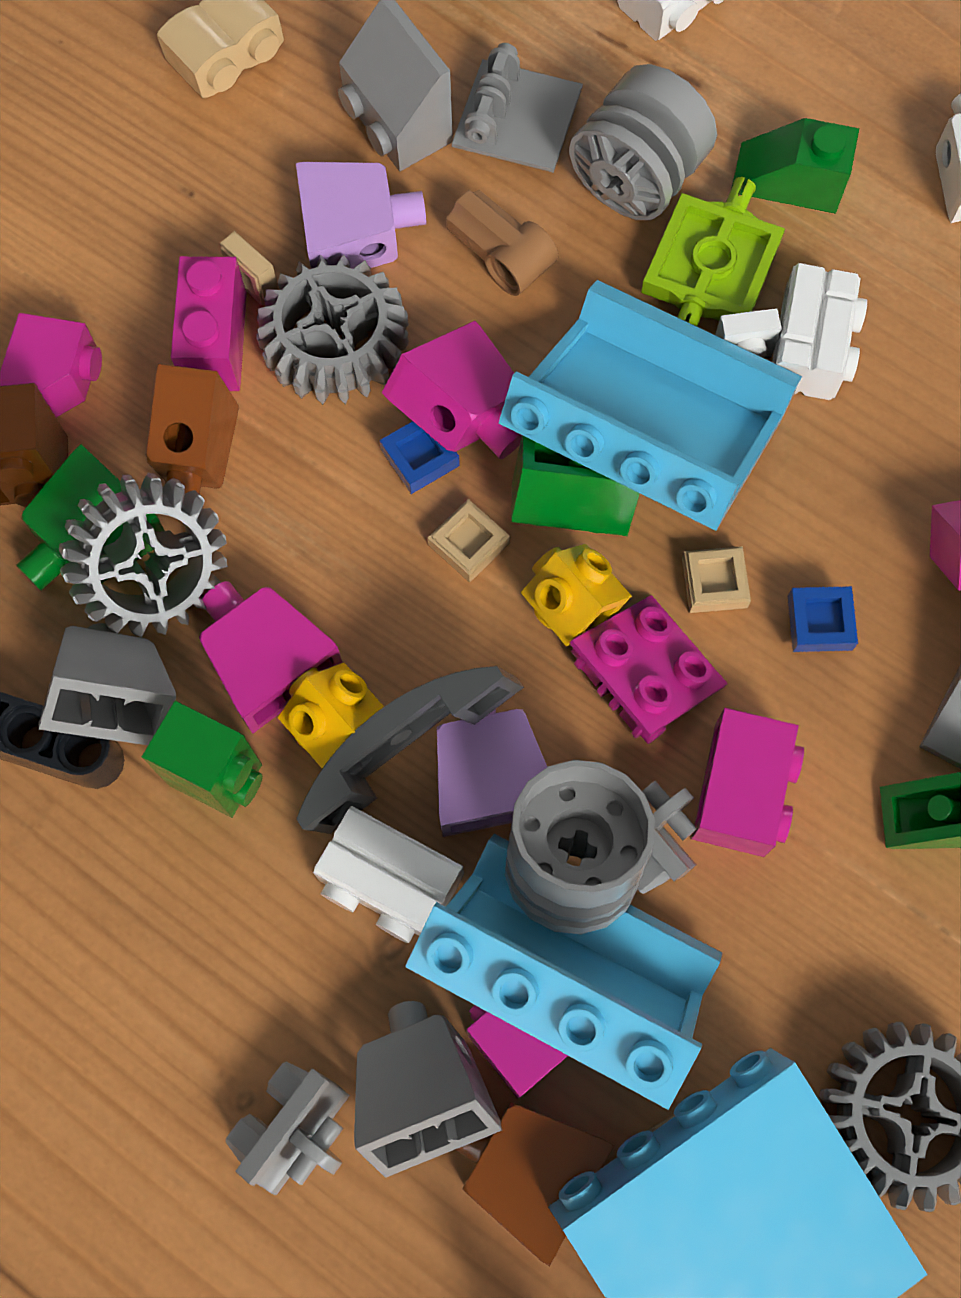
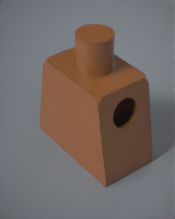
[146,364,239,494]
[455,1103,614,1267]

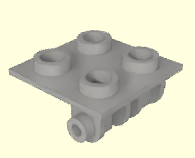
[452,43,583,173]

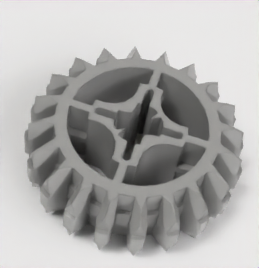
[256,254,409,405]
[59,473,228,638]
[819,1022,961,1212]

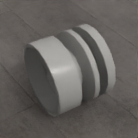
[569,64,718,220]
[505,760,655,934]

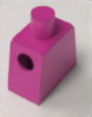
[381,321,522,459]
[199,581,343,734]

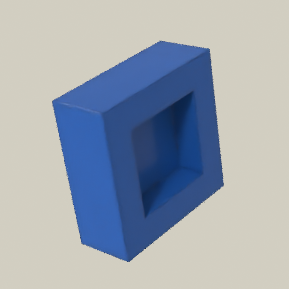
[379,421,460,494]
[787,586,858,652]

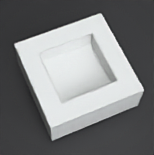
[715,308,782,358]

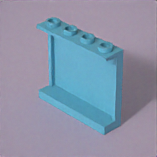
[498,280,802,531]
[405,834,722,1110]
[548,1048,928,1298]

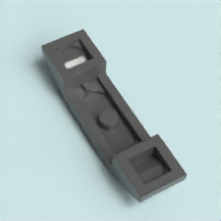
[297,666,524,834]

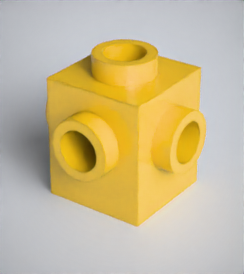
[520,544,632,646]
[277,662,384,769]

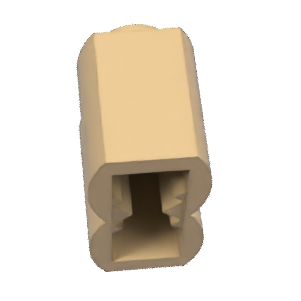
[157,0,284,98]

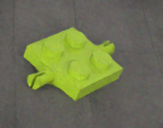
[641,177,785,327]

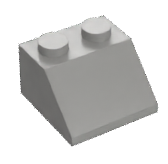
[338,0,453,172]

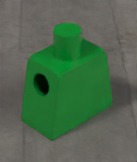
[16,444,165,591]

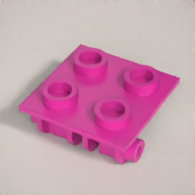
[570,595,728,744]

